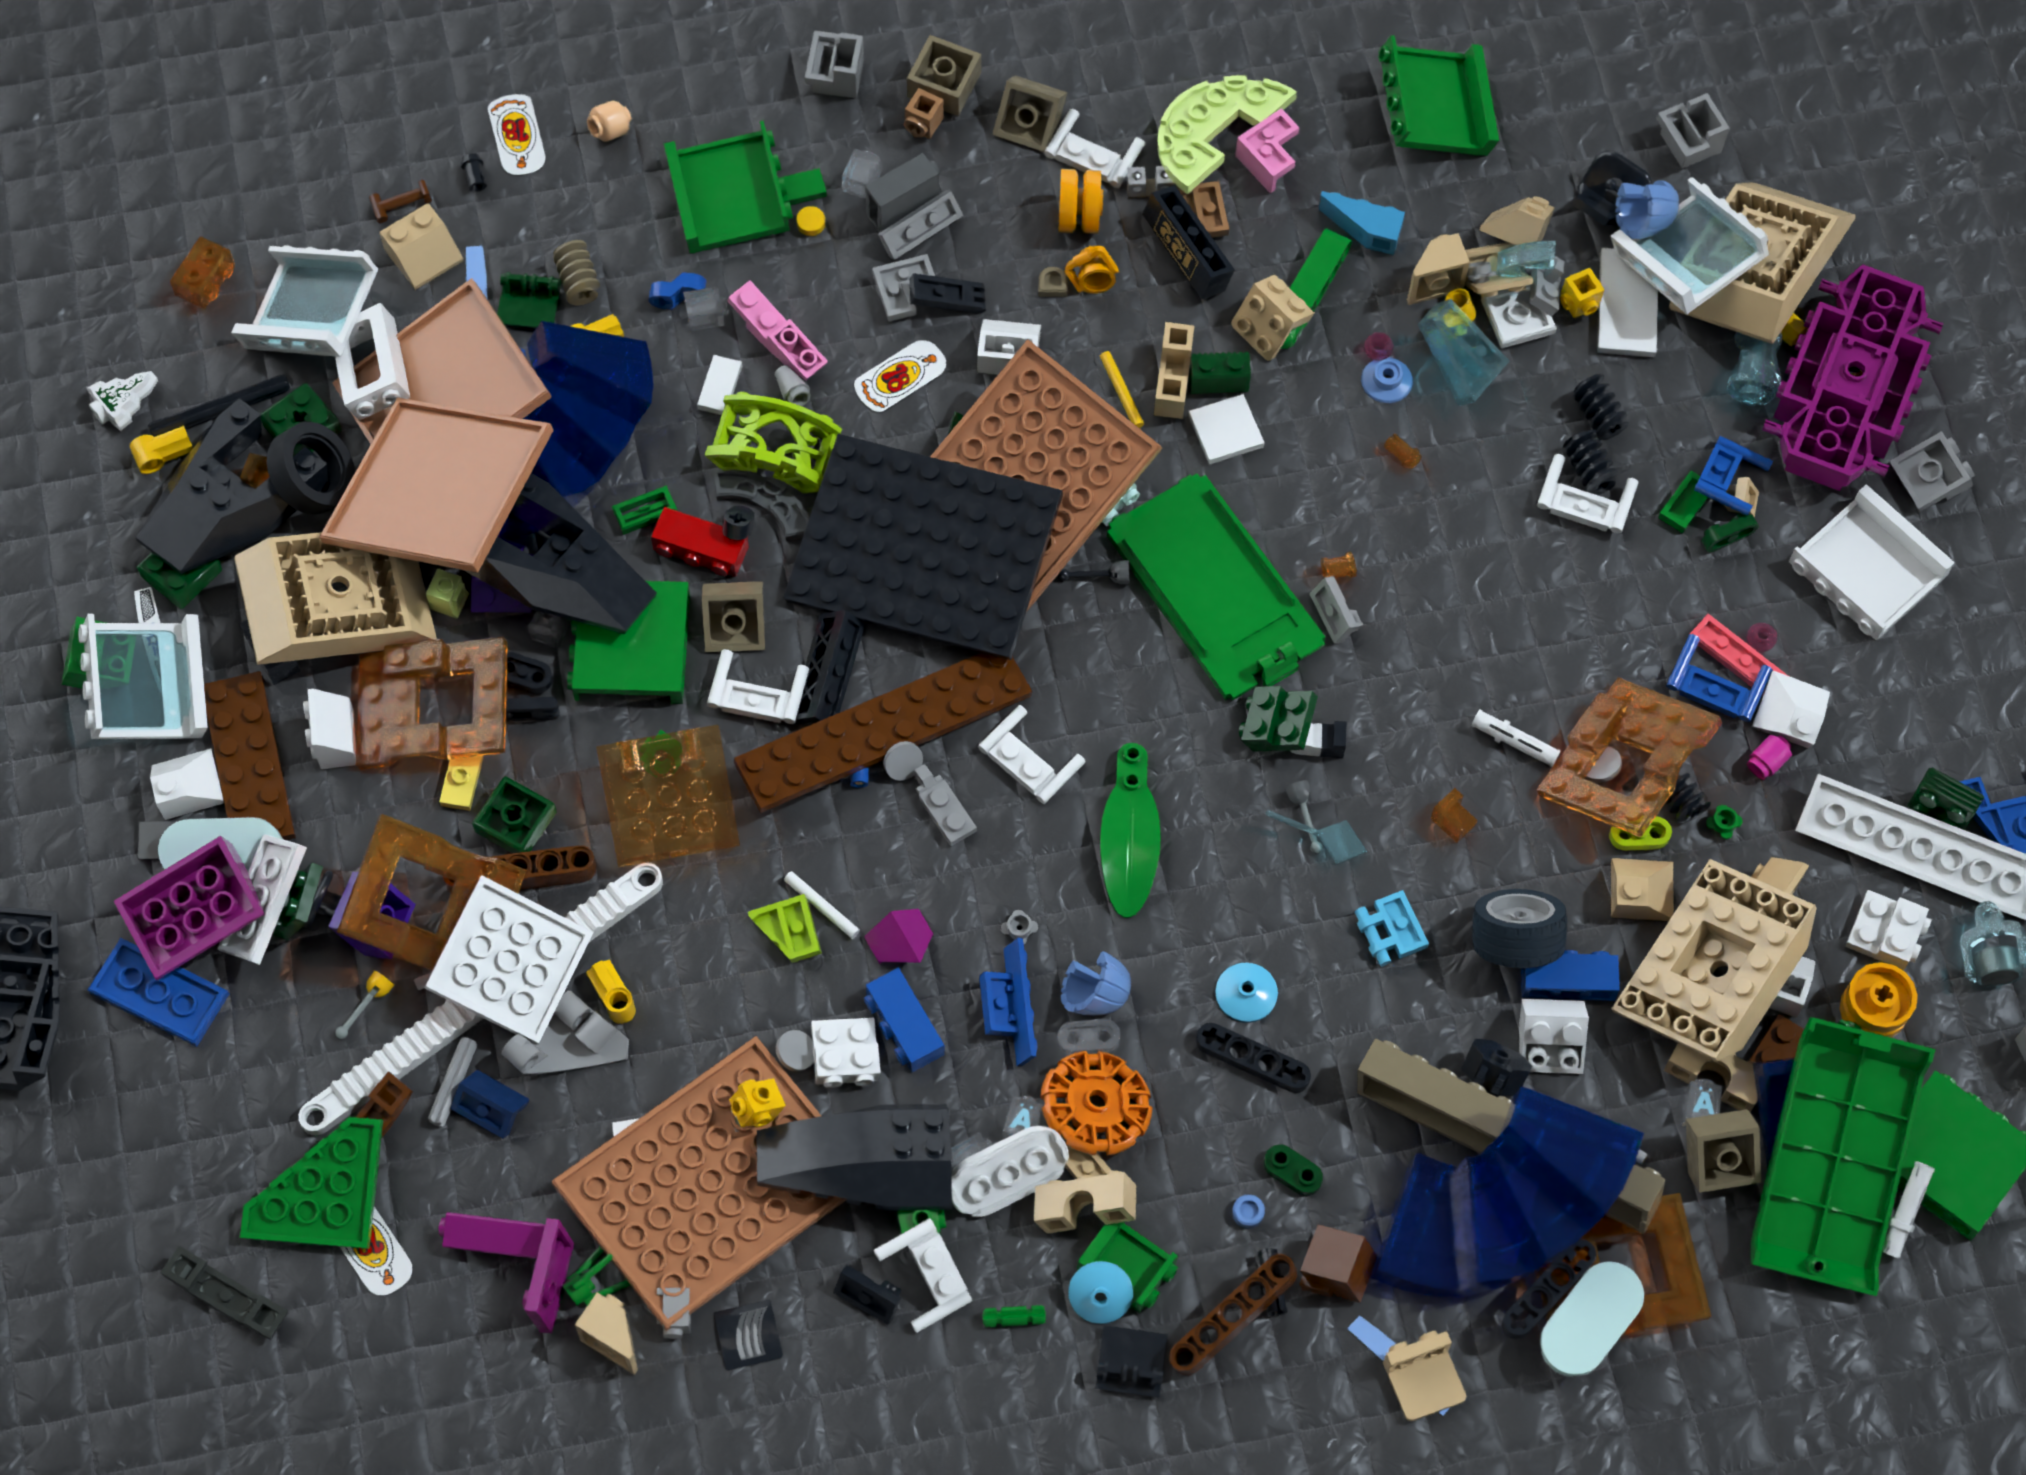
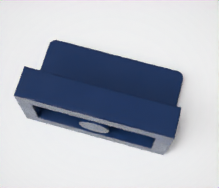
[450,1070,529,1139]

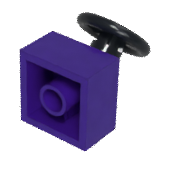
[304,870,416,959]

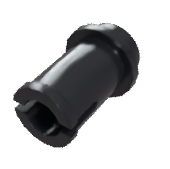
[461,153,487,192]

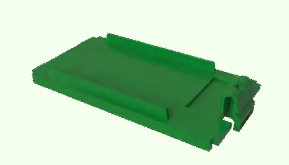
[1107,473,1325,700]

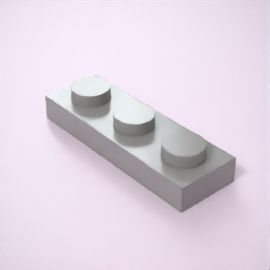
[878,190,963,260]

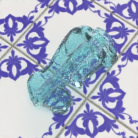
[1726,332,1782,406]

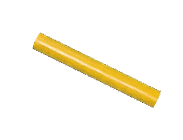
[1100,351,1144,428]

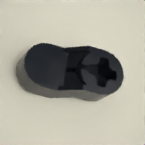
[722,506,755,540]

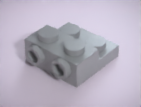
[1890,431,1975,512]

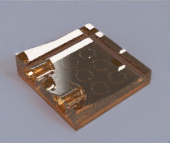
[596,724,740,868]

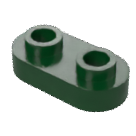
[1701,513,1759,552]
[1264,1144,1323,1196]

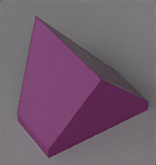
[864,908,933,964]

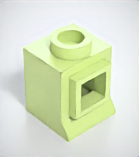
[426,569,469,619]

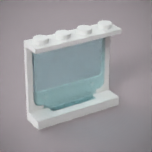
[1611,177,1769,314]
[231,245,378,357]
[78,614,208,739]

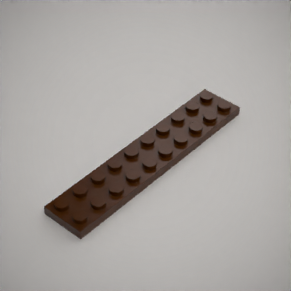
[734,653,1033,813]

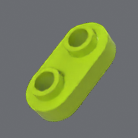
[1609,816,1672,851]

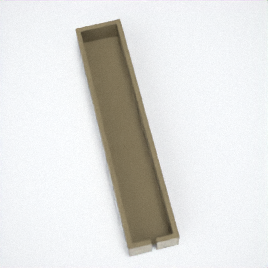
[1357,1038,1666,1234]

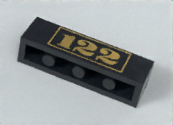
[1142,185,1235,299]

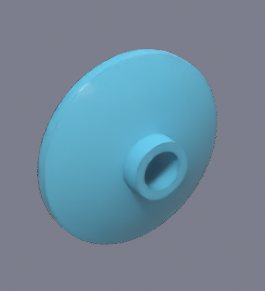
[1215,963,1278,1023]
[1068,1261,1133,1324]

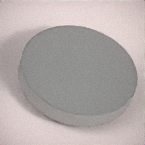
[883,741,923,781]
[1581,746,1622,783]
[776,1030,814,1072]

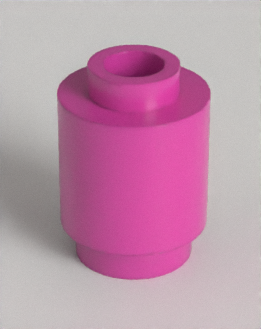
[1747,735,1792,780]

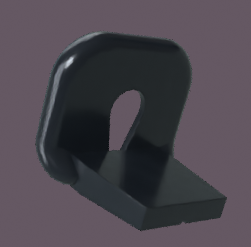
[1572,151,1652,226]

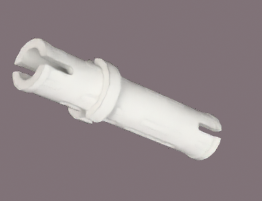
[1471,709,1561,767]
[1883,1161,1935,1258]

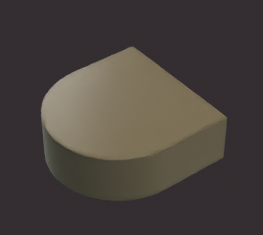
[1038,267,1067,297]

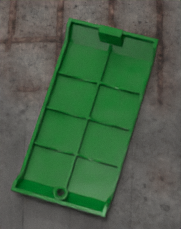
[1751,1017,1936,1296]

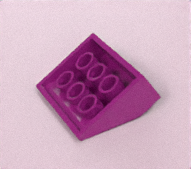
[114,836,265,980]

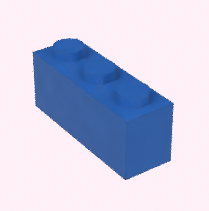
[1521,950,1620,1001]
[864,967,945,1072]

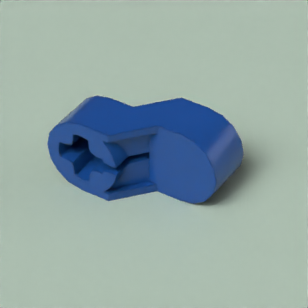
[648,272,707,310]

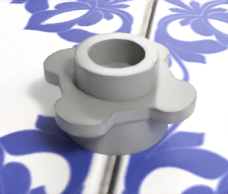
[1466,262,1496,283]
[1001,910,1038,945]

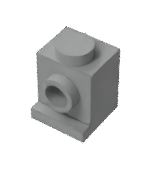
[657,1288,691,1339]

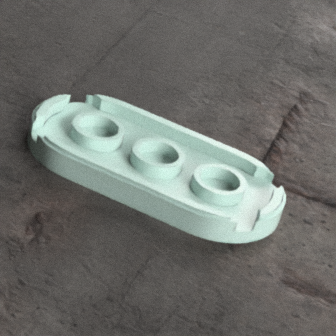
[158,817,282,872]
[1540,1262,1644,1377]

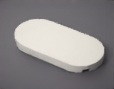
[952,1126,1069,1217]

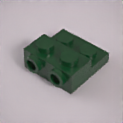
[1239,686,1318,752]
[272,862,323,940]

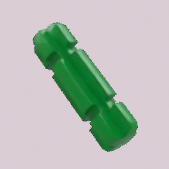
[982,1305,1046,1327]

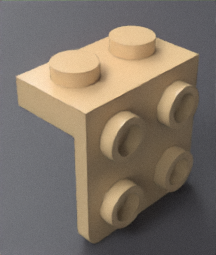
[1464,242,1533,297]
[1231,275,1314,361]
[1383,1331,1466,1421]

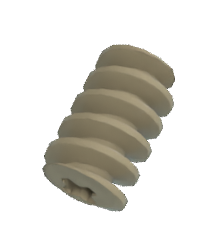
[553,240,600,305]

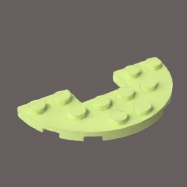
[1157,76,1297,194]

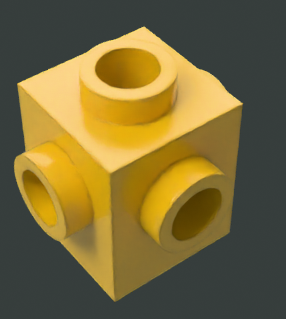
[1560,268,1605,318]
[729,1078,786,1128]

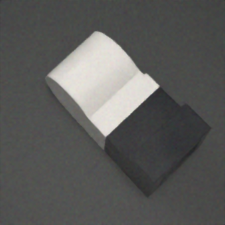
[1291,721,1347,758]

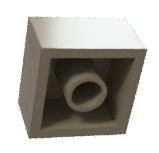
[907,35,981,117]
[1686,1109,1761,1193]

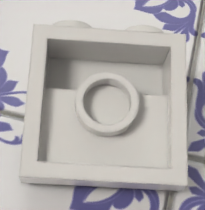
[1845,890,1932,970]
[811,1018,881,1088]

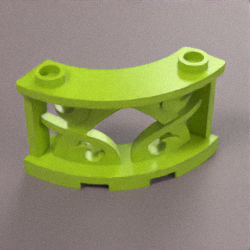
[705,392,842,494]

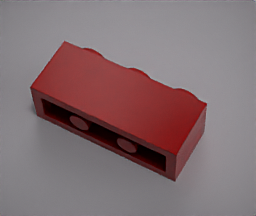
[651,507,749,577]

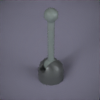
[1285,780,1323,853]

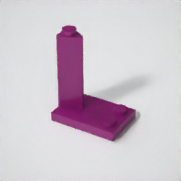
[438,1212,574,1334]

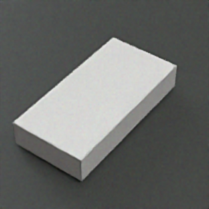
[697,355,742,415]

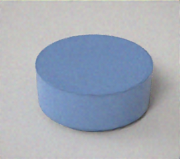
[1232,1195,1265,1229]

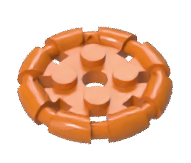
[1040,1051,1152,1155]

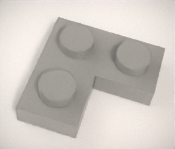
[872,254,935,322]

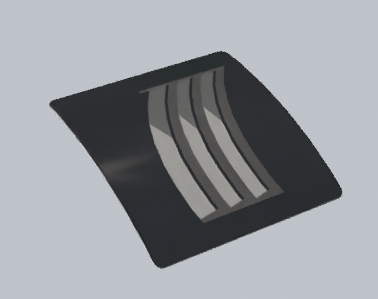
[714,1300,783,1370]

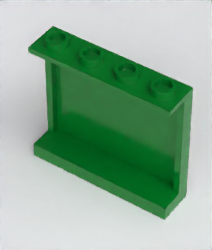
[1378,35,1500,156]
[664,120,793,254]
[567,581,690,704]
[1898,1070,2026,1241]

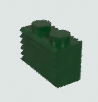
[1189,351,1251,394]

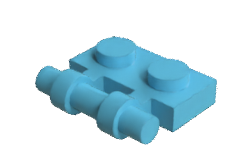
[1355,890,1429,966]

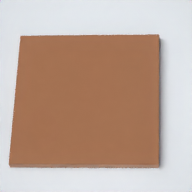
[332,278,552,444]
[319,397,553,573]

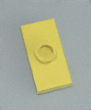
[439,747,484,811]

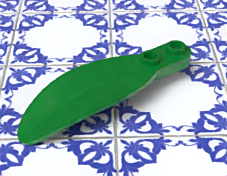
[1100,743,1161,918]

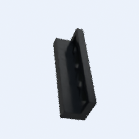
[794,610,865,724]

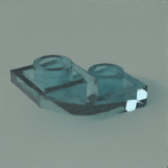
[1496,241,1556,277]

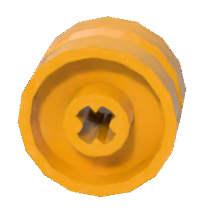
[1058,169,1103,234]
[1839,962,1918,1038]

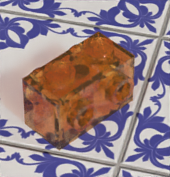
[170,236,235,309]

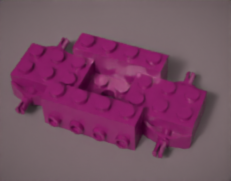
[1762,264,1944,491]

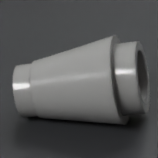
[774,365,811,406]

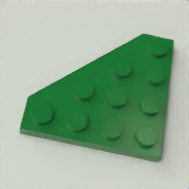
[240,1117,383,1249]

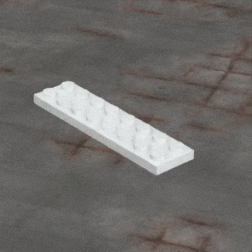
[1795,774,2026,921]

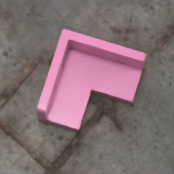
[1235,108,1299,194]

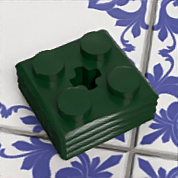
[261,383,342,457]
[137,552,222,609]
[1907,767,1984,830]
[472,776,557,853]

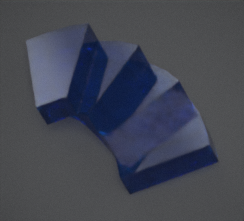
[498,321,654,541]
[1371,1086,1644,1296]

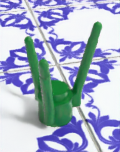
[562,1246,630,1306]

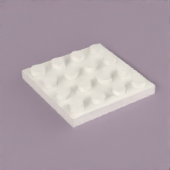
[424,876,593,1045]

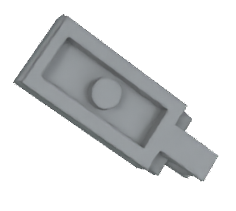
[914,764,977,846]

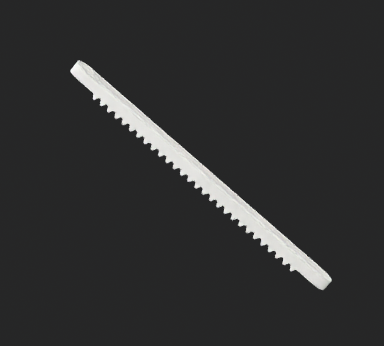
[299,863,663,1136]

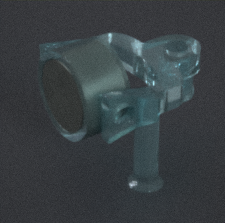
[1960,901,2026,987]

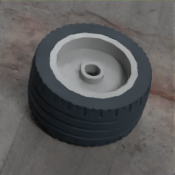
[1472,889,1567,968]

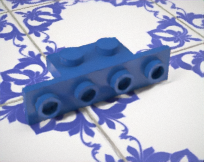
[979,938,1037,1066]

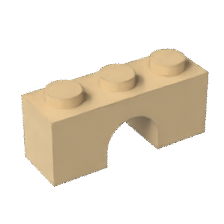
[1154,322,1194,419]
[1664,1043,1770,1112]
[1034,1171,1136,1234]

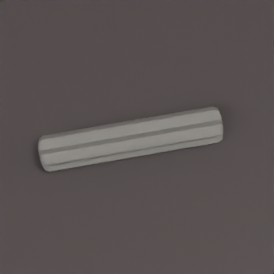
[428,1037,477,1127]

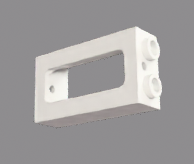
[335,303,410,421]

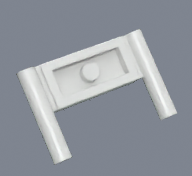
[1044,108,1145,188]
[1537,454,1639,534]
[707,649,809,724]
[978,705,1086,804]
[874,1218,972,1333]

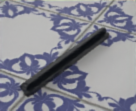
[148,374,290,437]

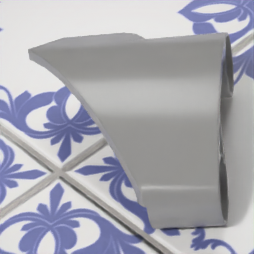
[501,991,629,1075]

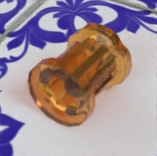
[1321,551,1357,579]

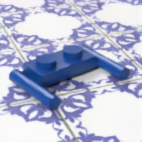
[1694,436,1773,516]
[1666,634,1773,722]

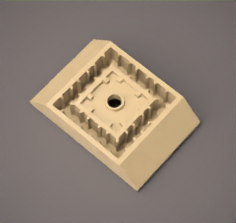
[1669,182,1855,344]
[234,532,437,665]
[1611,859,1817,1061]

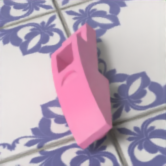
[727,280,828,380]

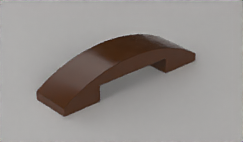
[356,1071,413,1139]

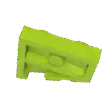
[748,894,822,963]

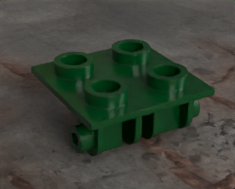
[497,271,561,330]

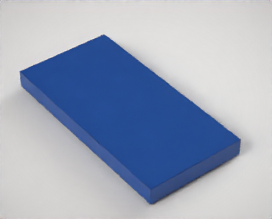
[88,938,229,1047]

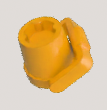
[1065,246,1119,294]

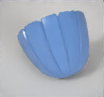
[1615,180,1679,239]
[1061,951,1131,1016]

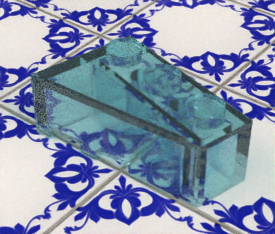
[1418,299,1509,406]

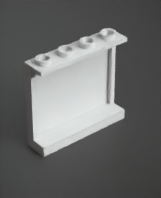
[1789,485,1955,641]

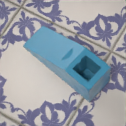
[1319,191,1405,255]

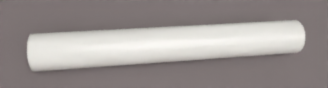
[784,871,860,939]

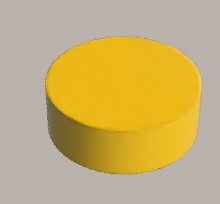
[796,206,825,236]

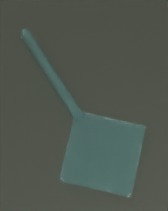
[1266,810,1367,864]

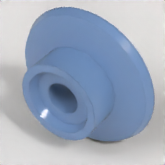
[1361,357,1413,403]

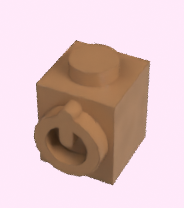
[904,88,944,139]

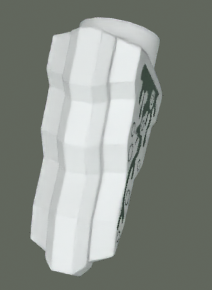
[87,371,158,431]

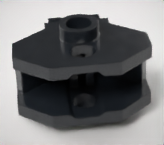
[1461,1038,1532,1097]

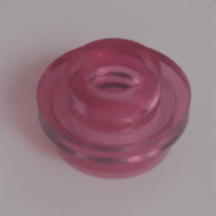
[1364,332,1393,361]
[1747,623,1777,652]

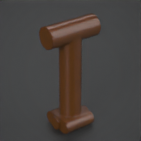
[369,180,432,223]

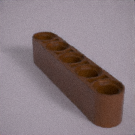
[442,845,597,898]
[1169,1254,1297,1376]

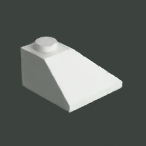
[1751,671,1830,748]
[150,748,224,820]

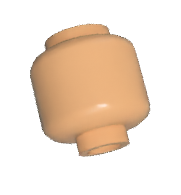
[587,100,631,142]

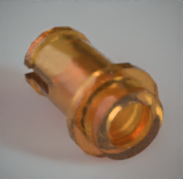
[1384,433,1422,469]

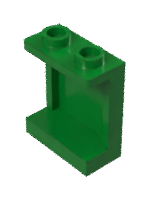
[1077,1222,1179,1314]

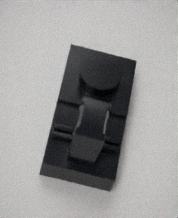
[833,1265,902,1325]

